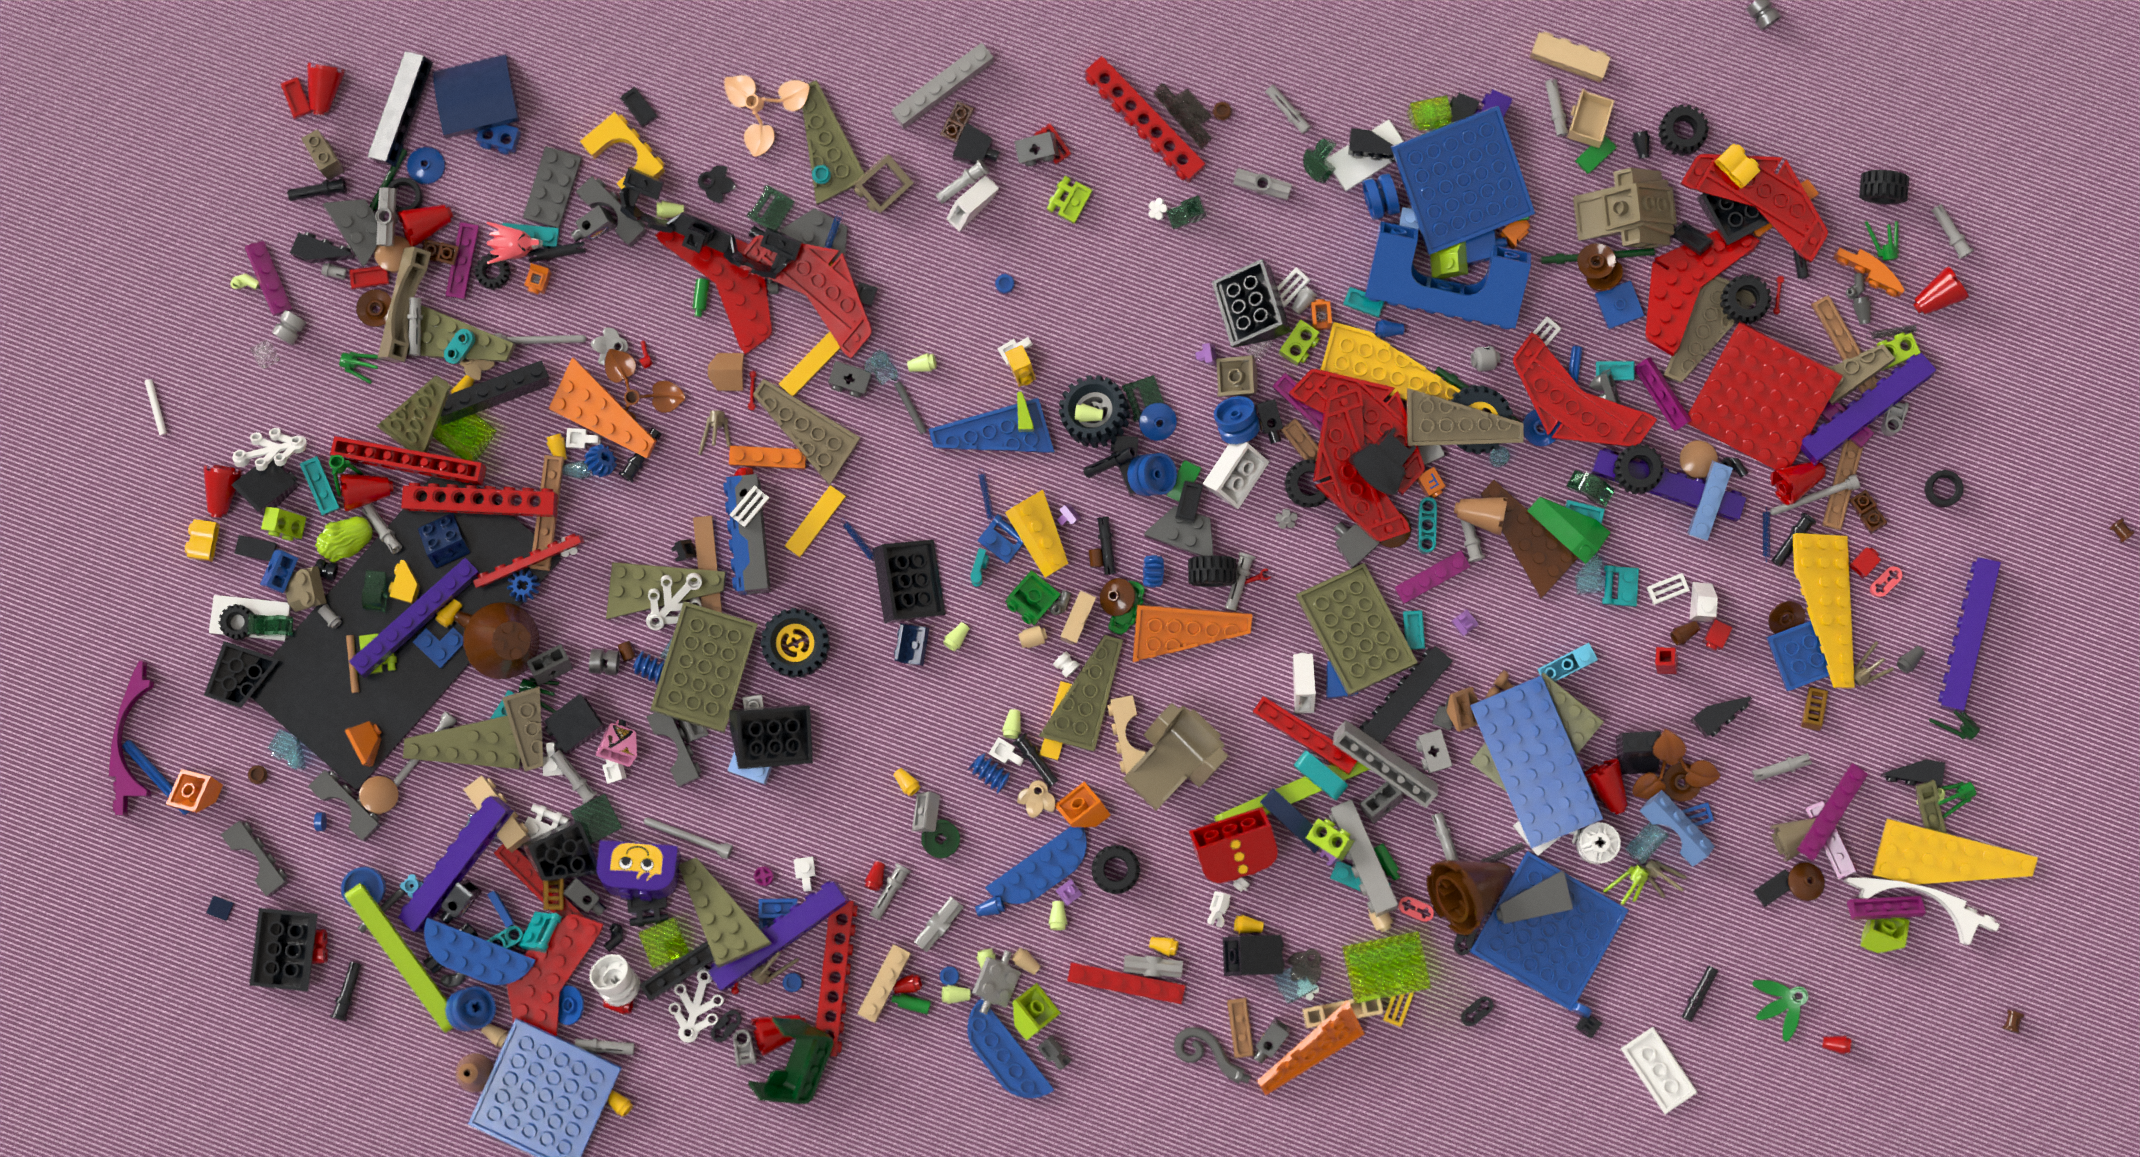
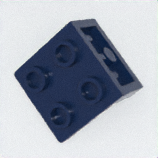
[418,513,470,568]

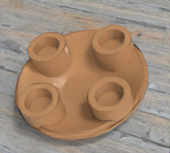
[375,236,412,273]
[1679,440,1718,478]
[359,776,399,815]

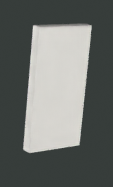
[1325,120,1404,192]
[209,595,291,641]
[1620,1027,1697,1114]

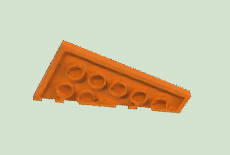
[548,357,657,458]
[1132,605,1252,662]
[1257,1001,1365,1096]

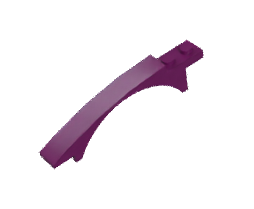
[108,661,154,816]

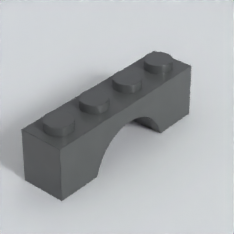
[576,176,647,248]
[646,713,702,788]
[308,770,382,842]
[220,820,289,897]

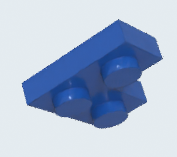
[413,627,463,669]

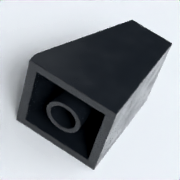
[232,459,300,516]
[544,693,606,754]
[1616,731,1661,775]
[1222,935,1285,976]

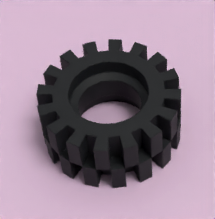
[475,254,511,290]
[218,604,256,640]

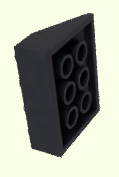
[1696,193,1769,245]
[1212,259,1291,348]
[872,540,945,624]
[729,704,813,769]
[249,908,318,992]

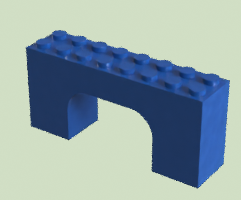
[1365,221,1531,330]

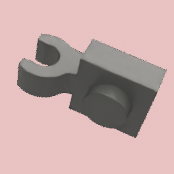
[1432,695,1453,730]
[1036,1035,1071,1071]

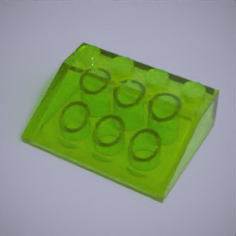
[1341,931,1431,1004]

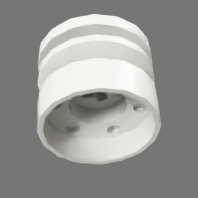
[1576,822,1621,865]
[590,954,640,1006]

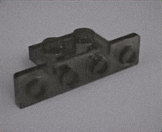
[1153,83,1212,149]

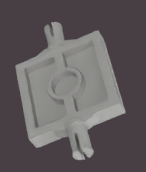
[972,950,1021,1015]

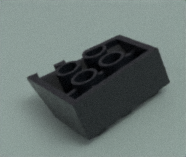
[204,641,279,708]
[522,819,597,881]

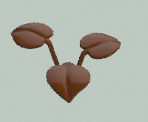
[605,349,685,420]
[1632,728,1721,799]

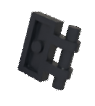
[627,897,669,927]

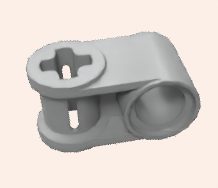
[1881,402,1909,437]
[733,1029,757,1068]

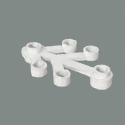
[232,428,307,471]
[646,573,702,630]
[669,969,724,1043]

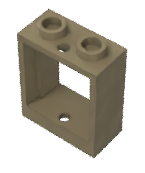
[301,129,345,181]
[852,154,913,213]

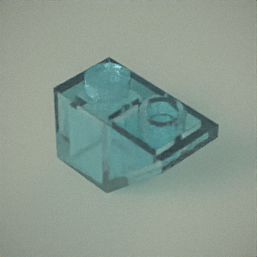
[1575,553,1605,595]
[267,729,306,770]

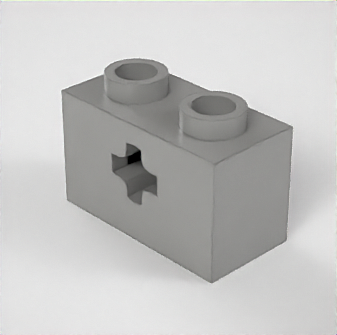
[1415,729,1452,774]

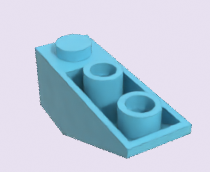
[1537,643,1598,682]

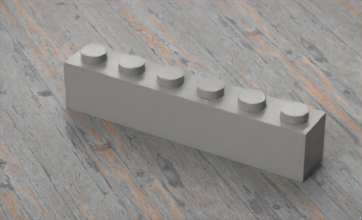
[891,43,994,130]
[1333,720,1438,808]
[1328,799,1398,917]

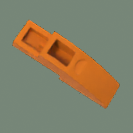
[1833,247,1904,297]

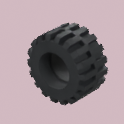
[1658,104,1709,156]
[1859,170,1910,205]
[1720,274,1772,325]
[1613,444,1664,495]
[1284,459,1331,508]
[1188,555,1236,587]
[1092,845,1140,894]

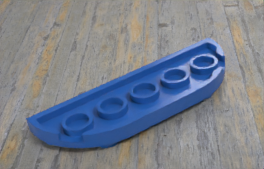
[985,827,1087,904]
[424,918,536,985]
[967,999,1054,1098]

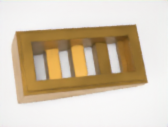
[1801,687,1828,731]
[543,879,564,910]

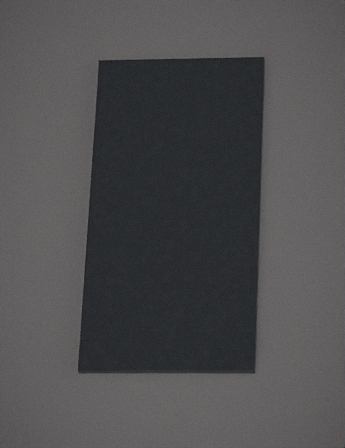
[251,477,562,791]

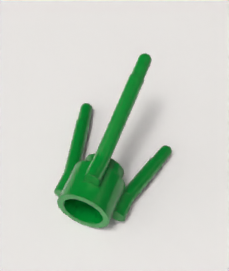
[1865,221,1899,261]
[339,352,380,384]
[329,455,364,497]
[1937,781,1976,819]

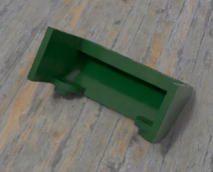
[748,1017,834,1104]

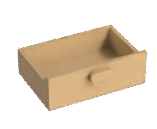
[1567,89,1614,148]
[1060,591,1096,645]

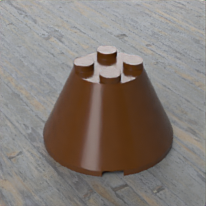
[463,602,540,679]

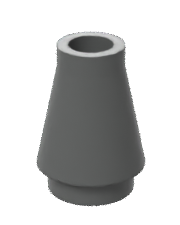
[1852,296,1871,325]
[1896,646,1925,674]

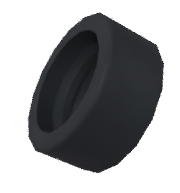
[387,177,423,213]
[1924,470,1964,508]

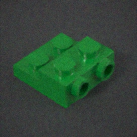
[1005,570,1061,626]

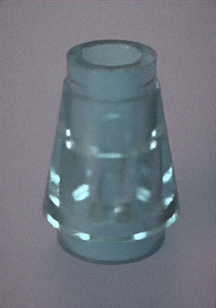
[562,461,591,480]

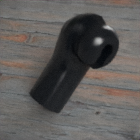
[1721,457,1749,478]
[603,923,623,952]

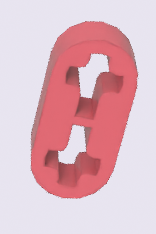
[1870,566,1902,598]
[1398,897,1434,922]

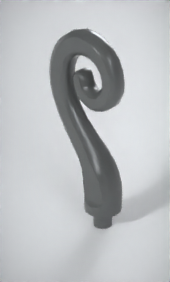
[1174,1027,1251,1084]

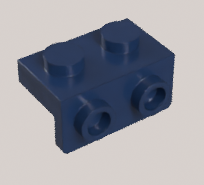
[894,623,930,666]

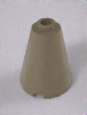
[1770,818,1816,862]

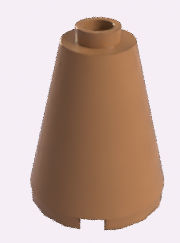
[1454,497,1508,536]
[455,1053,494,1092]

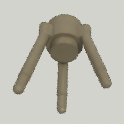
[698,410,731,455]
[1854,641,1894,686]
[1644,859,1686,898]
[751,951,799,986]

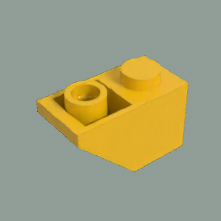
[1005,345,1036,387]
[388,560,421,604]

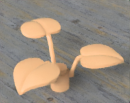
[724,75,810,157]

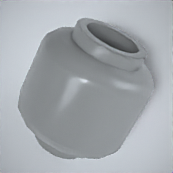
[1471,346,1500,372]

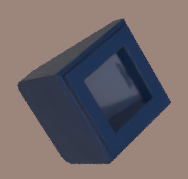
[206,896,234,921]

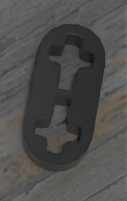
[1453,930,1477,955]
[1460,996,1493,1026]
[711,1010,742,1042]

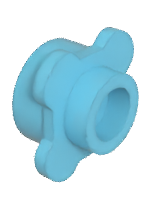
[400,874,423,898]

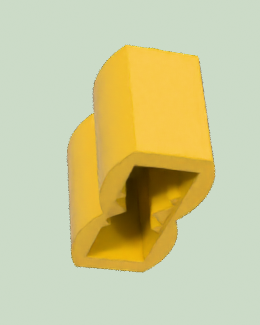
[1714,143,1760,188]
[185,519,220,562]

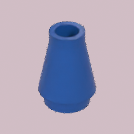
[1375,319,1404,338]
[975,896,1005,917]

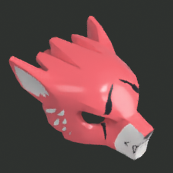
[487,222,543,264]

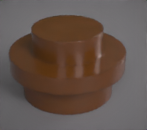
[1213,102,1232,121]
[248,765,268,784]

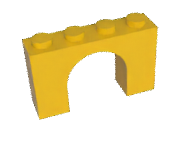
[580,112,665,189]

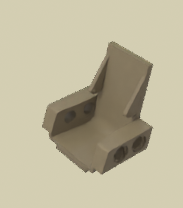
[1573,168,1677,248]
[1123,703,1228,811]

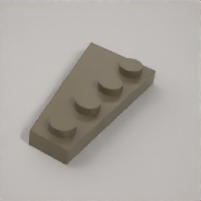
[1829,344,1895,406]
[502,686,543,772]

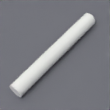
[145,379,167,436]

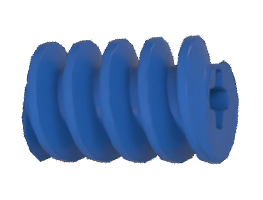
[632,651,665,685]
[968,753,1010,794]

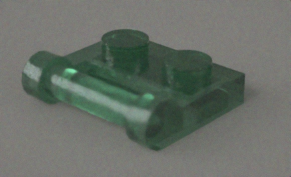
[746,184,795,231]
[1122,375,1164,422]

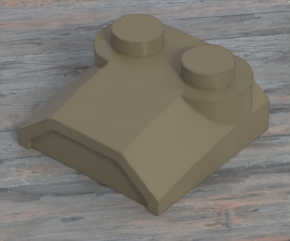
[1216,355,1258,397]
[285,566,326,612]

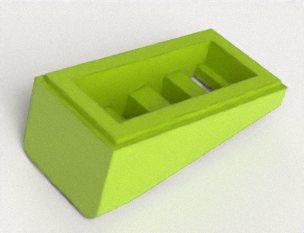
[1017,391,1034,432]

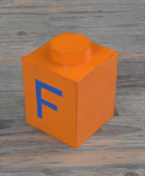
[1417,467,1446,499]

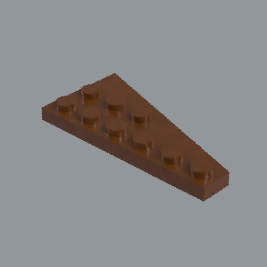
[1480,480,1578,599]

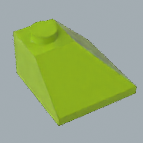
[1430,241,1468,279]
[1860,918,1910,953]
[1013,983,1061,1041]

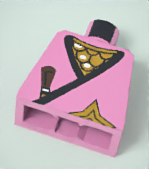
[595,719,637,767]

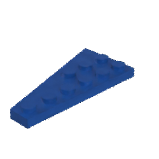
[928,398,1054,453]

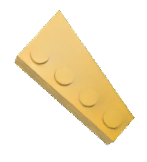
[1005,489,1068,578]

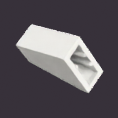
[946,175,999,232]
[1690,582,1718,622]
[1293,653,1315,714]

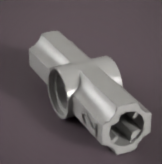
[1233,168,1292,201]
[375,187,398,246]
[914,897,963,952]
[1123,955,1183,978]

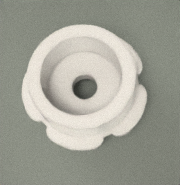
[1233,877,1250,892]

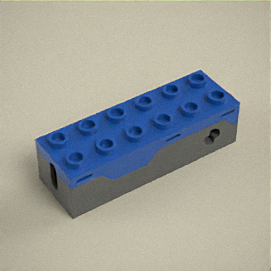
[723,467,771,596]

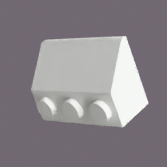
[1203,442,1269,509]

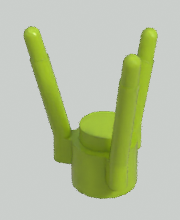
[1603,864,1650,905]

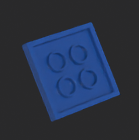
[1766,621,1829,691]

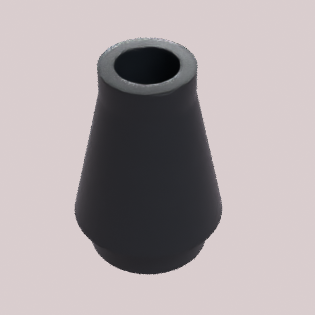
[1632,131,1650,159]

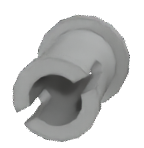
[321,262,347,280]
[318,604,342,629]

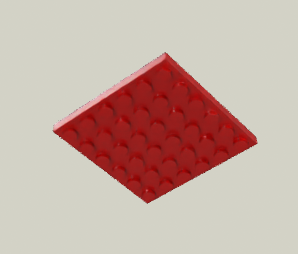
[1687,321,1843,470]

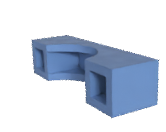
[1687,460,1733,541]
[1640,790,1715,867]

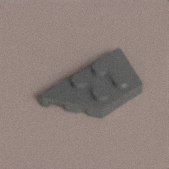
[323,199,377,267]
[780,208,848,263]
[1144,506,1214,556]

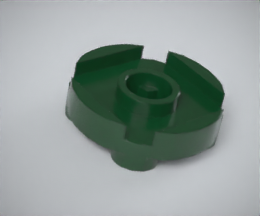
[921,819,960,859]

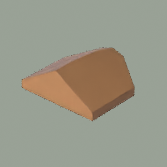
[708,353,744,391]
[1447,687,1478,732]

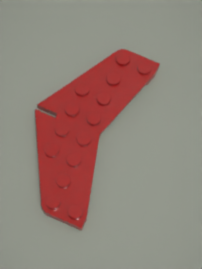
[1680,154,1828,263]
[1645,230,1760,357]
[655,231,772,355]
[741,235,872,359]
[1513,332,1657,447]
[1289,369,1425,495]
[1313,387,1410,542]
[507,914,604,1036]

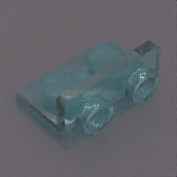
[1625,822,1669,864]

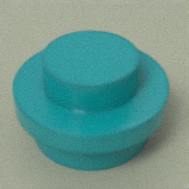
[812,165,831,184]

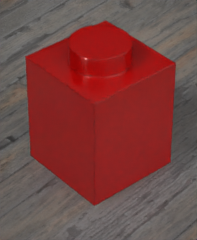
[1849,547,1881,579]
[1702,619,1732,651]
[1655,647,1678,674]

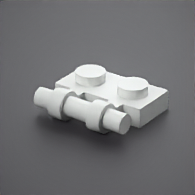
[525,804,569,839]

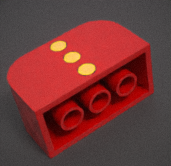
[1189,807,1278,883]

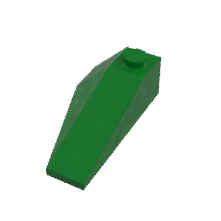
[1527,496,1611,564]

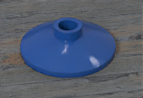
[407,147,445,184]
[1139,403,1177,441]
[1523,410,1560,447]
[558,986,584,1025]

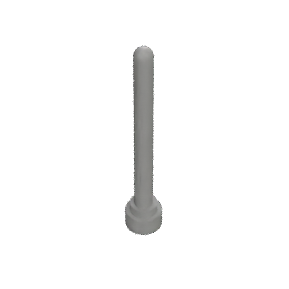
[494,333,586,344]
[1770,474,1860,515]
[393,711,457,787]
[644,818,733,859]

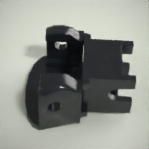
[1348,428,1417,495]

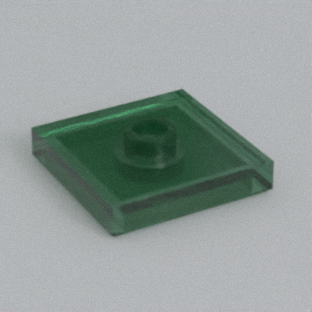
[570,793,623,845]

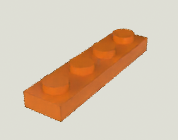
[729,446,806,470]

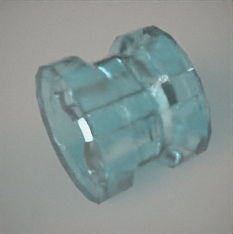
[1489,446,1510,467]

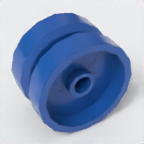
[1362,173,1400,220]
[1214,396,1261,445]
[1127,453,1177,496]
[341,866,386,908]
[445,986,496,1032]

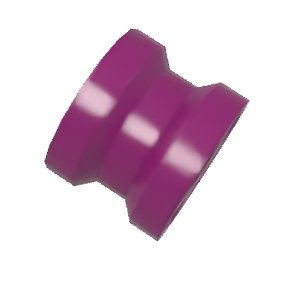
[754,867,774,886]

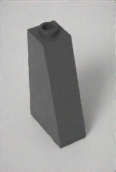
[1496,871,1573,924]

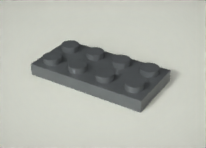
[523,146,582,229]

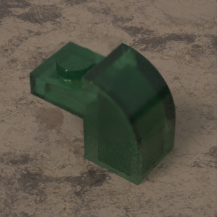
[1303,138,1337,183]
[1167,195,1207,230]
[1566,470,1615,507]
[362,570,387,613]
[248,614,293,637]

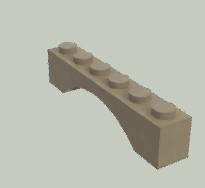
[377,247,431,363]

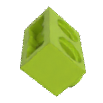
[1279,319,1320,366]
[1876,332,1921,371]
[261,507,307,541]
[1306,818,1354,861]

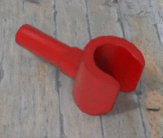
[639,341,652,369]
[1245,569,1271,584]

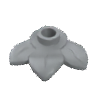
[591,328,628,365]

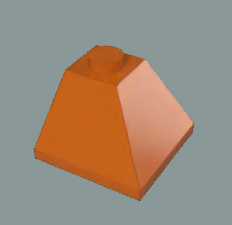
[345,721,382,767]
[166,769,223,813]
[1055,782,1111,827]

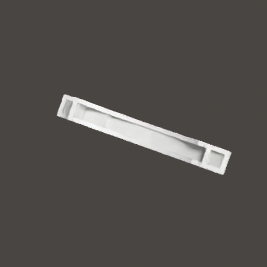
[1843,878,2000,945]

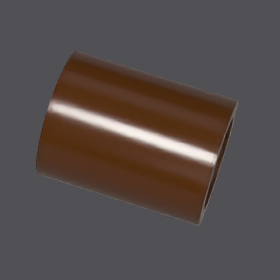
[1088,549,1103,568]
[618,641,636,662]

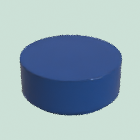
[995,274,1014,294]
[314,812,327,832]
[940,966,959,986]
[783,973,802,992]
[1572,1003,1592,1018]

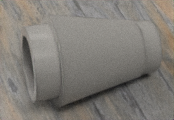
[1291,286,1317,315]

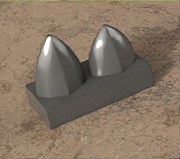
[1589,369,1622,405]

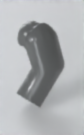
[1846,273,1864,299]
[1050,590,1071,615]
[441,972,466,988]

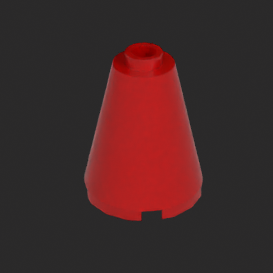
[307,62,346,116]
[398,205,453,247]
[1913,266,1969,315]
[1770,462,1826,505]
[203,465,243,518]
[340,473,394,512]
[1584,758,1628,815]
[751,1014,806,1056]

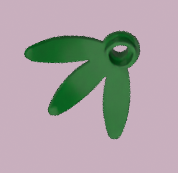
[1752,980,1809,1042]

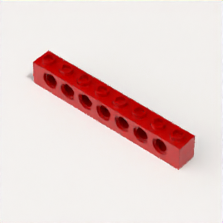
[1085,56,1205,183]
[330,436,487,486]
[401,483,558,518]
[816,900,858,1057]

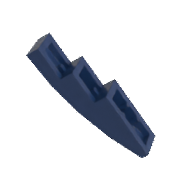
[1260,788,1324,854]

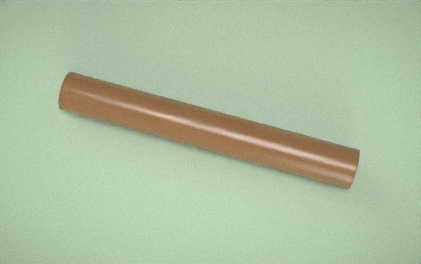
[346,635,359,693]

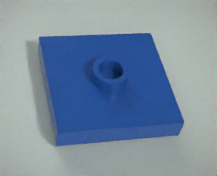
[1595,281,1645,330]

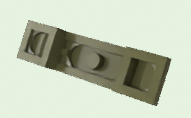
[1915,780,1947,833]

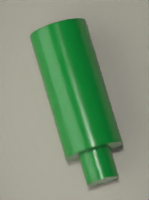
[692,278,710,317]
[1374,843,1400,881]
[891,993,931,1015]

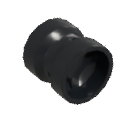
[315,559,338,582]

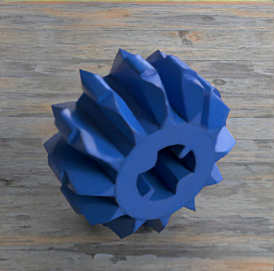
[584,444,617,478]
[1143,555,1164,588]
[507,570,540,603]

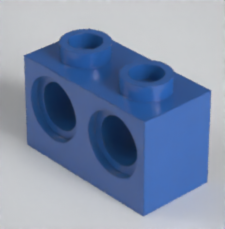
[476,125,521,155]

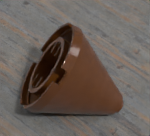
[1426,860,1512,935]

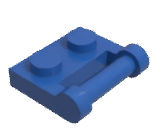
[977,514,1024,564]

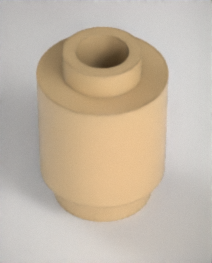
[1018,625,1048,649]
[1368,909,1393,932]

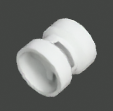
[1053,651,1079,678]

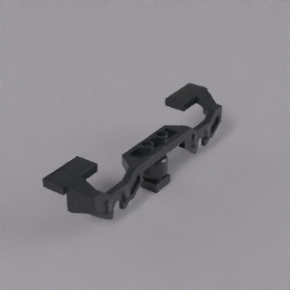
[619,167,803,279]

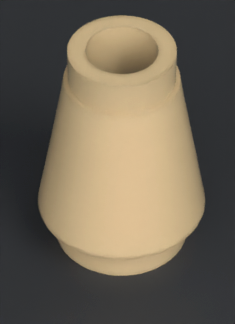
[1011,947,1041,975]
[481,1024,509,1048]

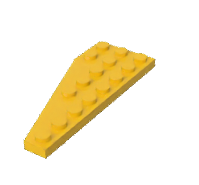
[1321,322,1461,401]
[1793,533,1855,689]
[1872,818,2038,884]

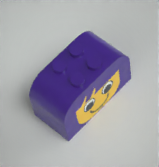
[597,840,681,901]

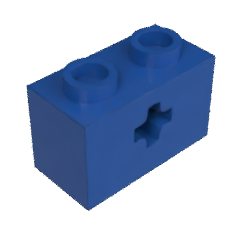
[260,550,299,593]

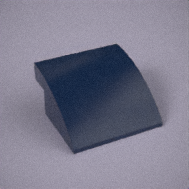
[433,54,520,139]

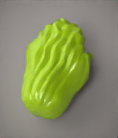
[315,516,373,562]

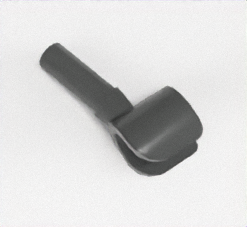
[767,278,779,294]

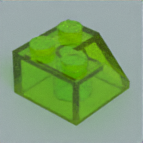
[1407,95,1452,131]
[638,918,690,969]

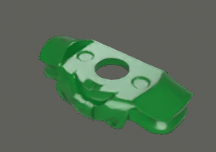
[1108,580,1145,635]

